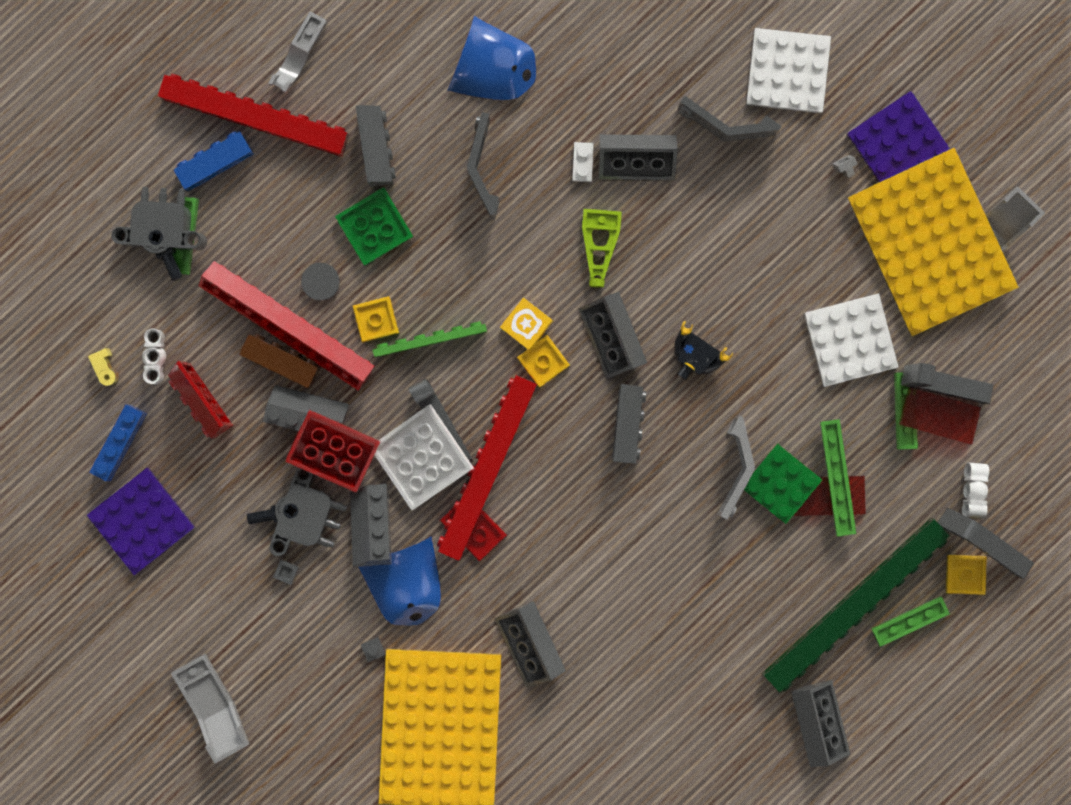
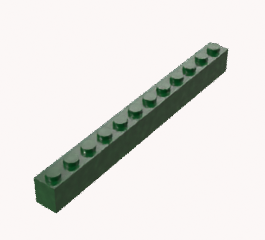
[762,518,950,693]

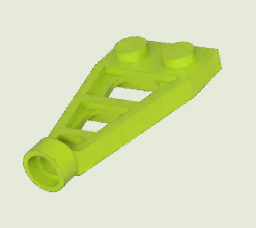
[582,209,622,288]

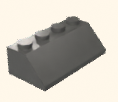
[356,105,396,188]
[599,134,678,180]
[578,292,647,379]
[612,384,646,464]
[262,385,349,431]
[350,484,392,567]
[495,601,566,688]
[792,680,851,767]

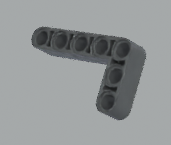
[901,363,994,404]
[408,379,474,463]
[938,508,1034,579]

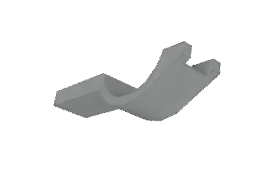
[268,12,327,93]

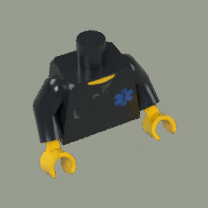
[674,321,733,380]

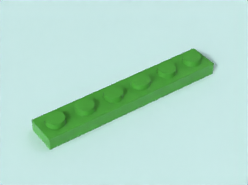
[373,321,487,358]
[820,419,856,536]

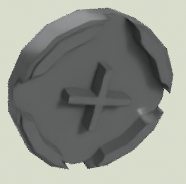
[301,262,340,301]

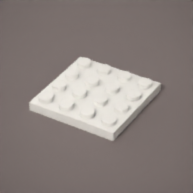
[746,28,831,113]
[804,293,898,387]
[375,404,474,510]

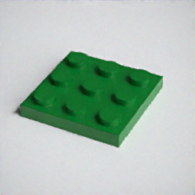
[335,187,414,266]
[744,443,823,524]

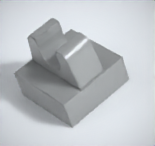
[832,155,857,178]

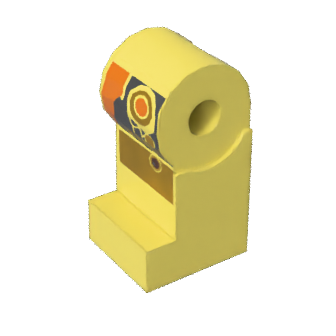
[88,348,119,386]

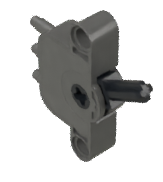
[111,187,207,281]
[247,468,347,556]

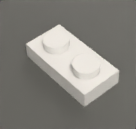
[573,142,593,182]

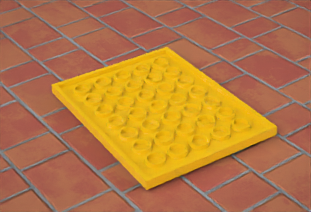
[847,147,1019,336]
[379,649,501,805]

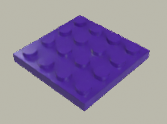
[847,91,950,182]
[87,468,195,575]

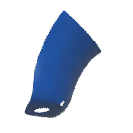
[447,16,536,100]
[359,536,441,626]

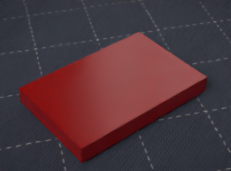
[440,501,507,562]

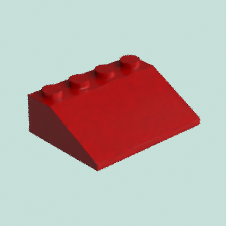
[168,361,233,439]
[285,410,381,493]

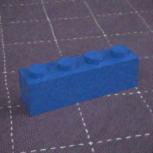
[173,131,254,192]
[89,404,147,482]

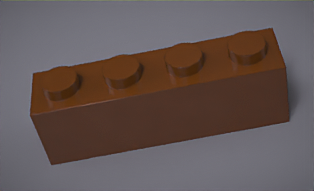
[239,333,320,389]

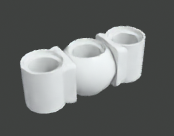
[142,328,166,385]
[962,462,989,519]

